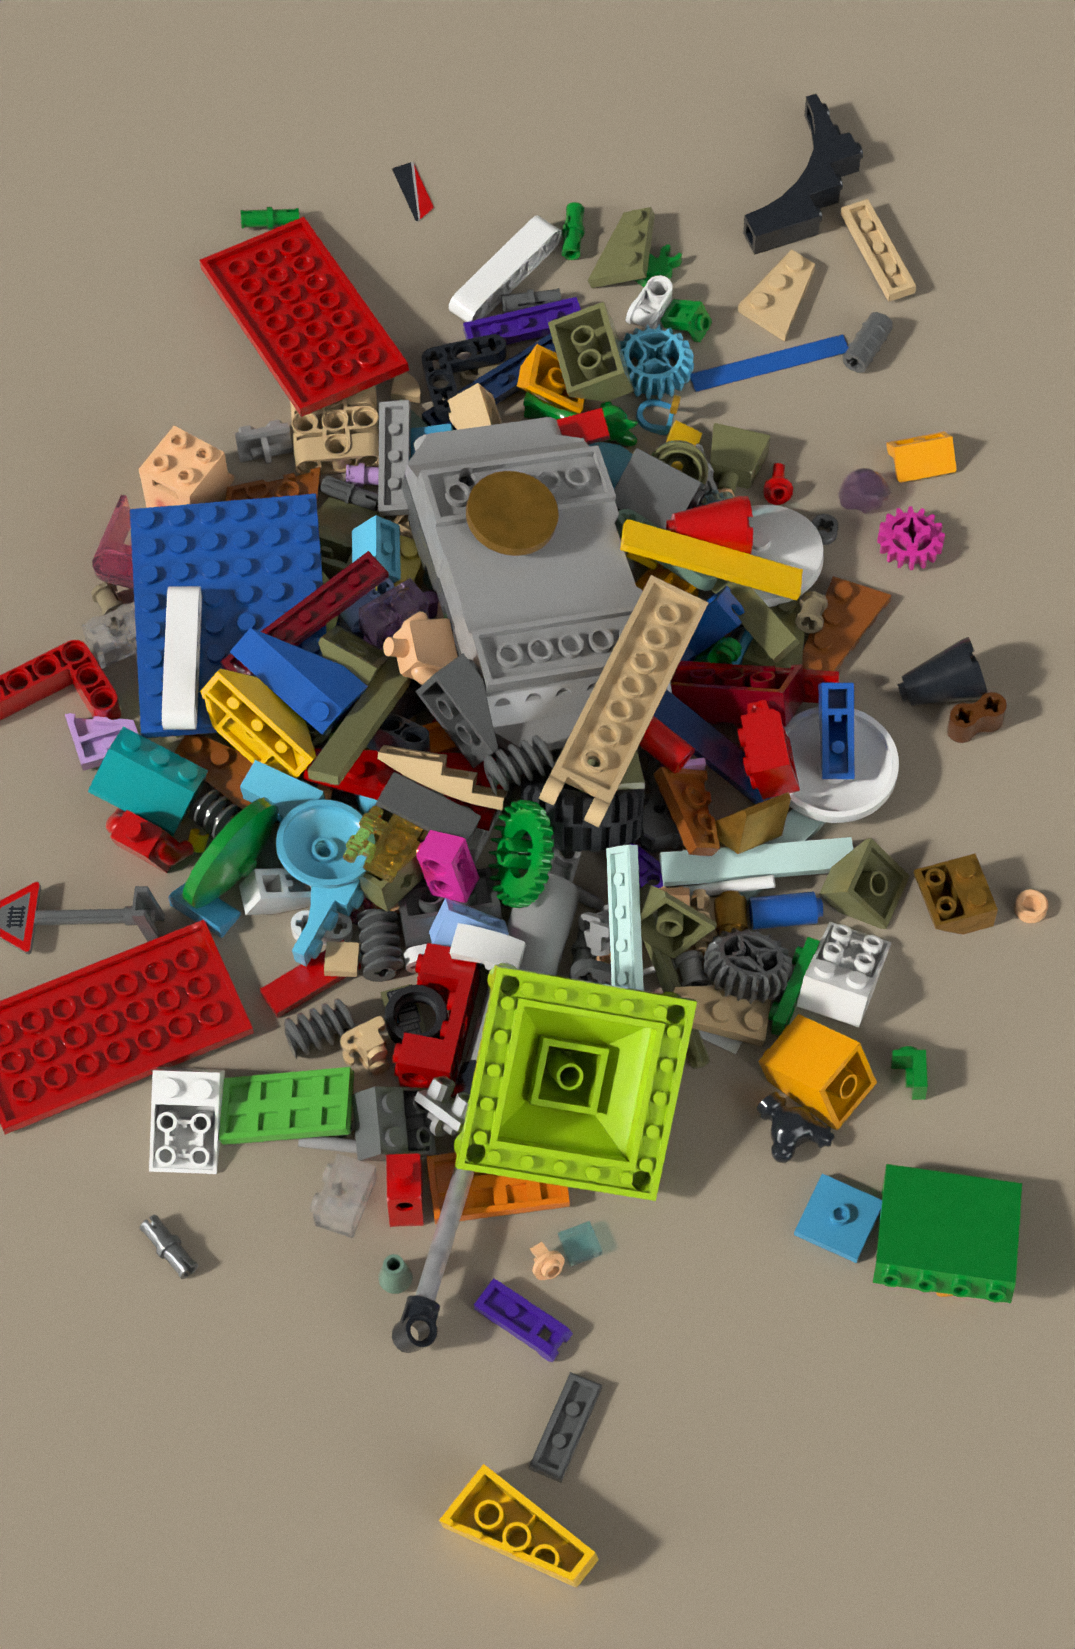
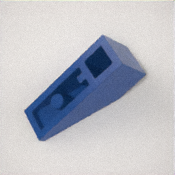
[818,683,855,780]

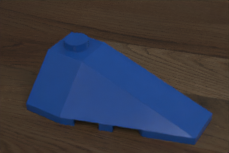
[230,628,368,736]

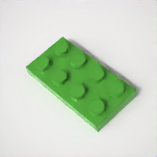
[218,1067,354,1145]

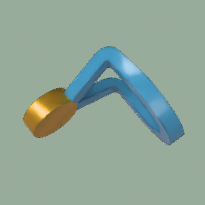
[636,395,681,436]

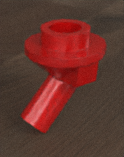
[763,463,793,505]

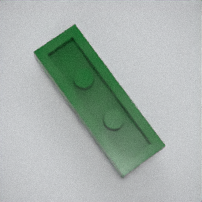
[768,937,820,1036]

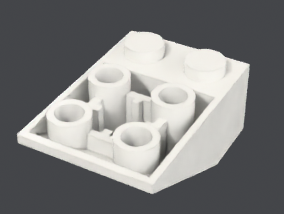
[796,922,891,1028]
[149,1067,225,1174]

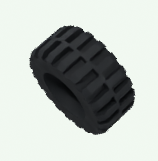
[520,767,645,852]

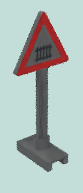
[0,882,165,955]

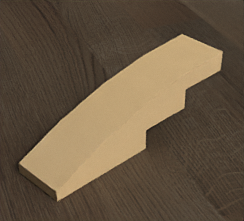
[377,745,508,810]

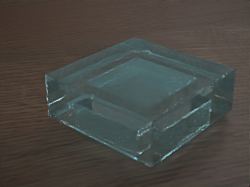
[558,1221,602,1267]

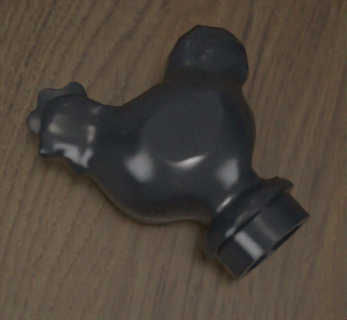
[756,1092,835,1164]

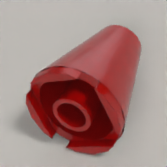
[666,496,753,554]

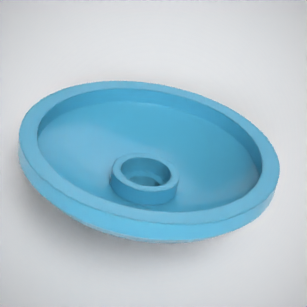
[276,799,375,889]

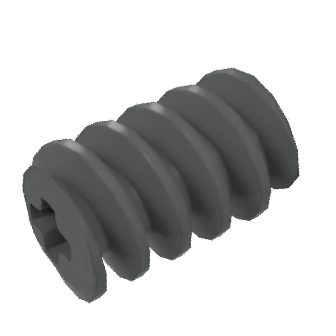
[484,735,556,795]
[188,789,238,839]
[357,909,404,982]
[284,998,356,1059]

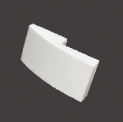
[449,923,526,970]

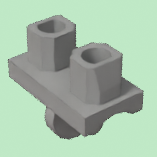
[235,419,293,464]
[414,1076,470,1137]

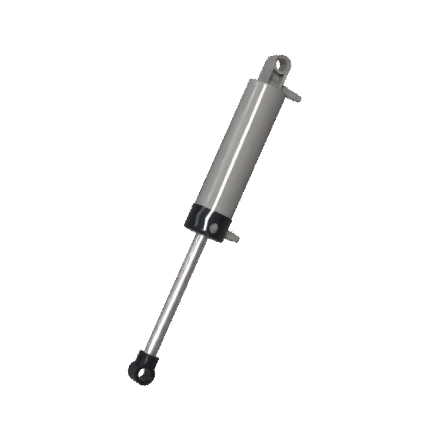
[392,847,605,1353]

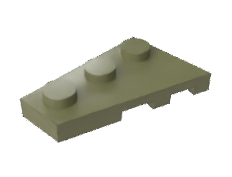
[588,207,655,288]

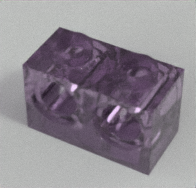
[359,578,429,649]

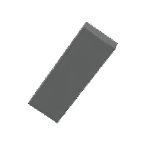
[529,1372,602,1483]

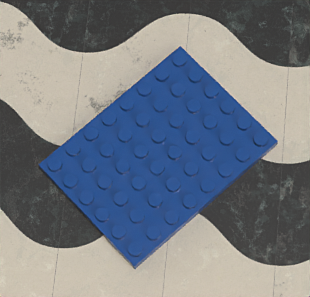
[130,494,327,738]

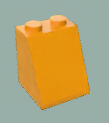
[758,1014,877,1131]

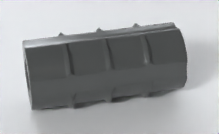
[843,312,893,373]

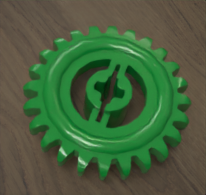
[488,800,554,908]

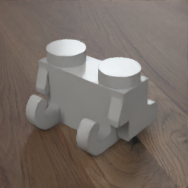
[578,904,610,956]

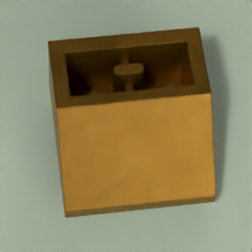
[913,853,998,935]

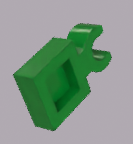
[634,244,682,287]

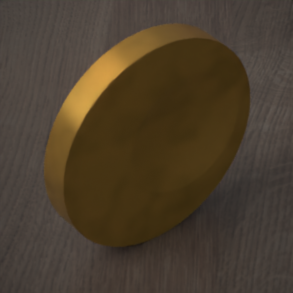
[466,471,559,556]

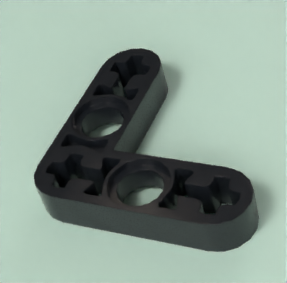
[421,334,507,421]

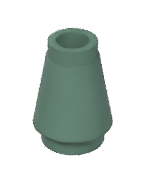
[378,1254,413,1294]

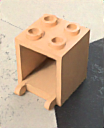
[139,426,234,508]

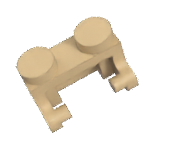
[340,1016,390,1075]

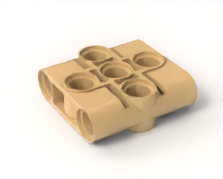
[290,386,379,475]

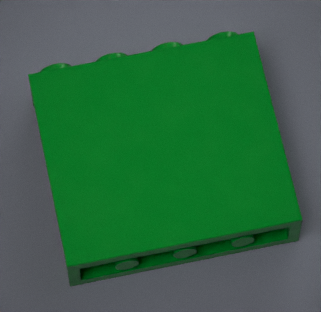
[872,1164,1022,1303]

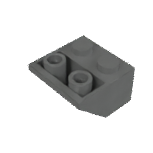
[352,1086,436,1161]

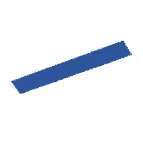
[690,334,848,392]

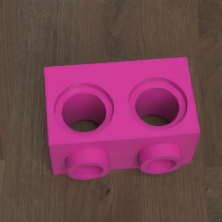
[416,830,479,903]

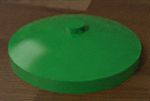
[182,797,279,909]

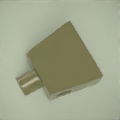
[710,423,770,494]

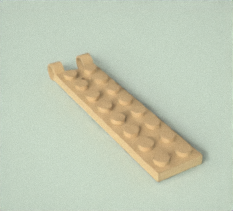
[539,575,708,828]

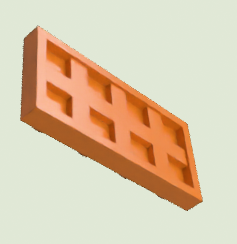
[426,1153,570,1224]

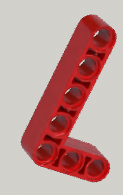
[0,640,121,721]

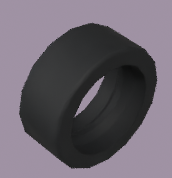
[385,985,448,1044]

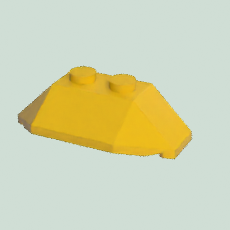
[200,669,316,779]

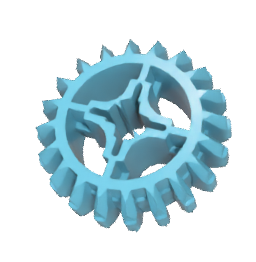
[619,324,694,400]

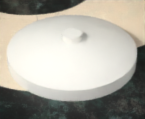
[749,505,824,607]
[784,707,899,823]

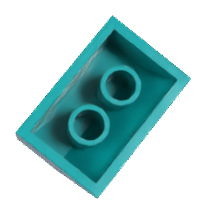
[88,726,208,836]

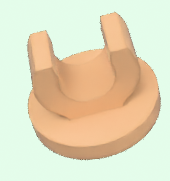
[530,1242,565,1280]

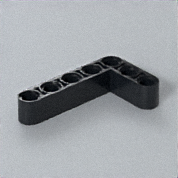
[366,680,431,752]

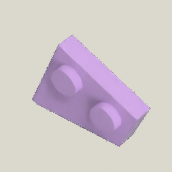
[65,713,138,771]

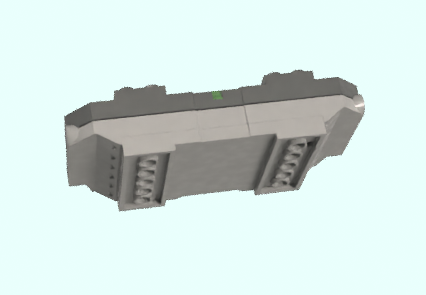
[402,417,672,771]

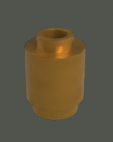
[714,891,748,935]

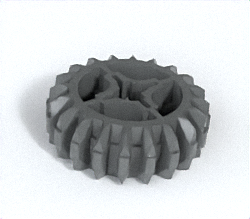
[704,927,792,1004]

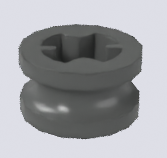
[811,514,838,545]

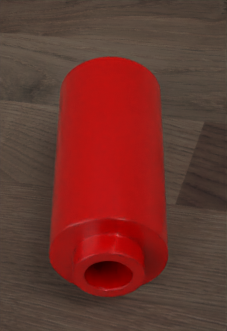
[639,716,695,774]

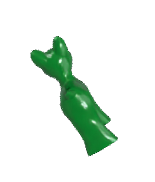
[523,391,638,447]

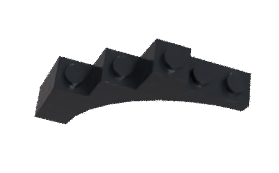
[743,93,863,255]

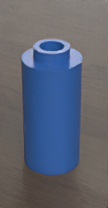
[749,891,823,930]

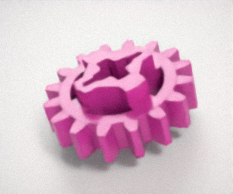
[877,506,945,570]

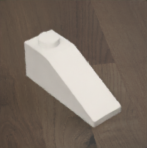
[239,868,311,915]

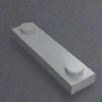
[378,400,411,517]

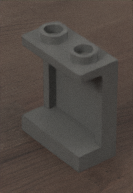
[614,448,706,530]

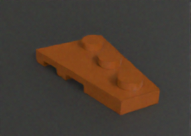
[653,767,720,856]

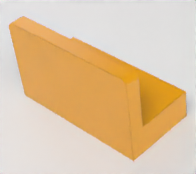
[886,431,956,482]

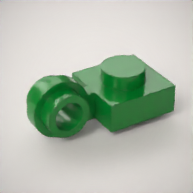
[693,637,742,664]

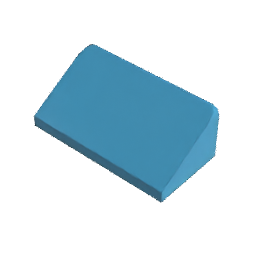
[168,882,241,938]

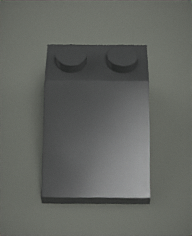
[415,653,498,769]

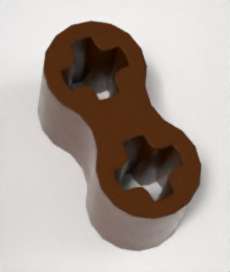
[947,692,1007,743]

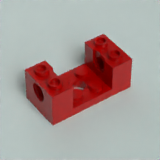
[393,943,481,1097]

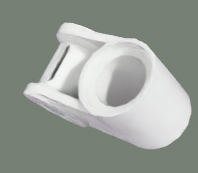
[626,275,673,329]

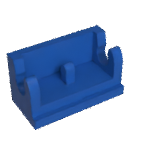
[688,586,745,656]

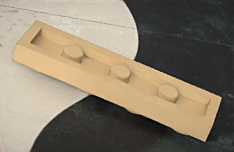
[841,199,916,302]

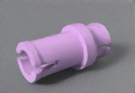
[345,463,379,487]

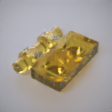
[343,806,423,884]

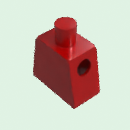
[386,1153,424,1227]

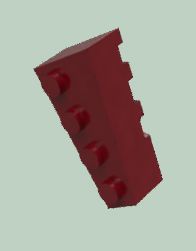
[671,664,805,727]

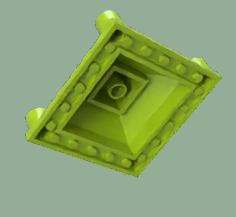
[454,963,697,1201]

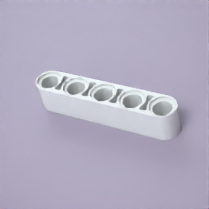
[448,215,562,322]
[162,586,202,730]

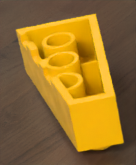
[439,1464,599,1588]

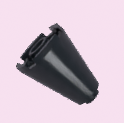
[897,637,988,706]

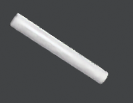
[678,875,775,897]

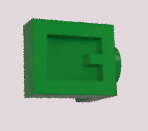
[660,299,712,342]
[891,1046,928,1100]

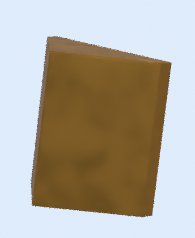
[715,792,791,854]

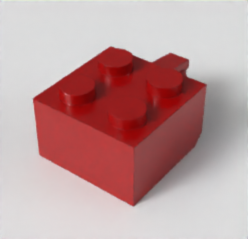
[738,700,800,799]

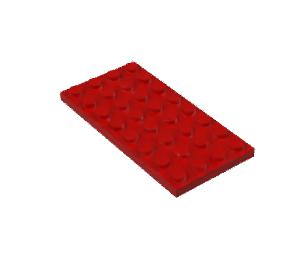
[199,217,409,417]
[0,920,254,1135]

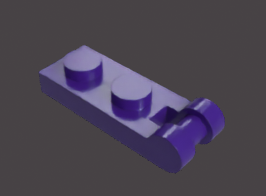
[474,1278,573,1362]

